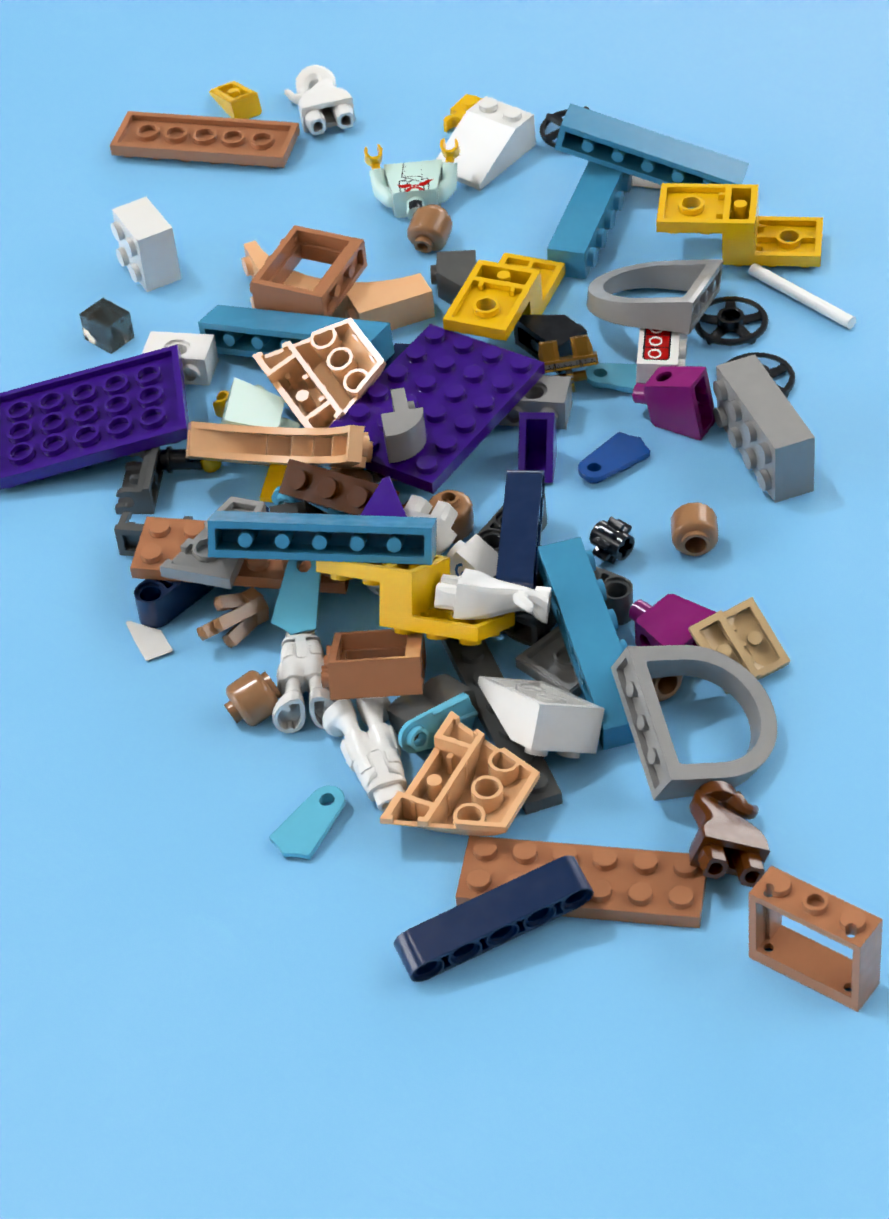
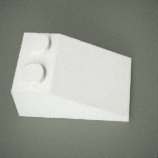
[436,96,536,190]
[478,676,605,759]

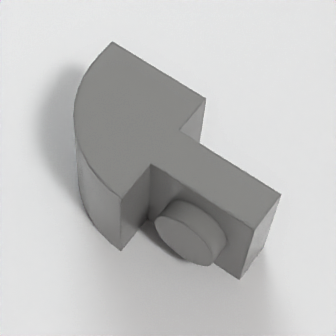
[381,387,427,463]

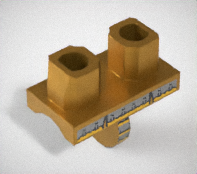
[539,334,599,392]

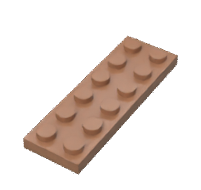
[110,111,300,168]
[130,516,349,594]
[456,835,707,928]

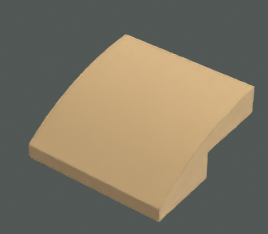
[688,597,790,694]

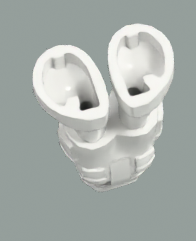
[272,631,337,733]
[322,697,407,811]

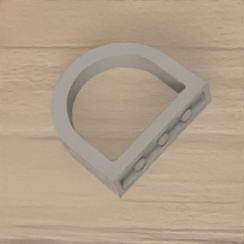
[586,259,724,334]
[611,645,777,801]

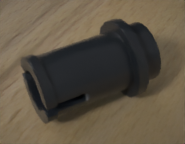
[159,446,203,473]

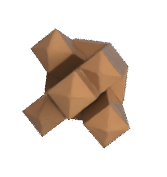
[197,587,269,648]

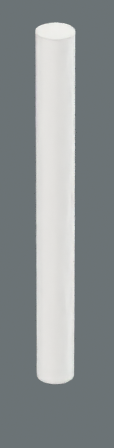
[748,263,856,329]

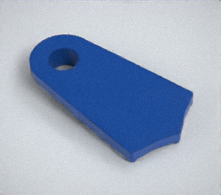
[578,432,650,483]

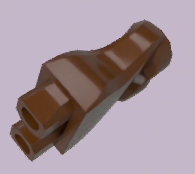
[689,781,770,887]

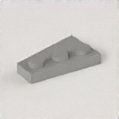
[160,496,266,589]

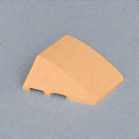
[252,318,386,428]
[380,711,540,836]

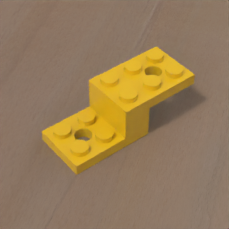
[656,183,823,268]
[443,253,565,341]
[316,555,515,646]

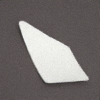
[126,621,173,661]

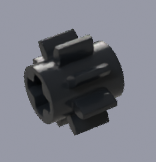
[589,517,635,564]

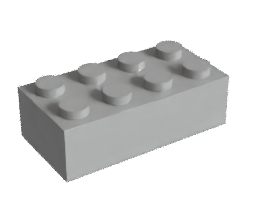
[713,354,815,503]

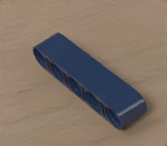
[496,470,545,590]
[134,506,270,629]
[394,855,594,982]

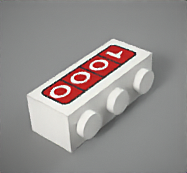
[636,328,688,384]

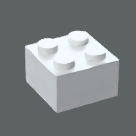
[111,197,182,292]

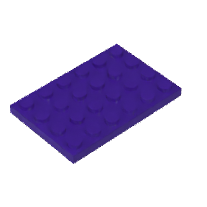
[328,324,545,494]
[0,345,189,490]

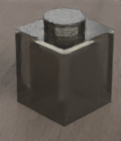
[79,298,135,354]

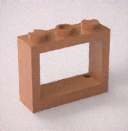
[250,225,367,316]
[321,629,427,700]
[749,866,883,1012]

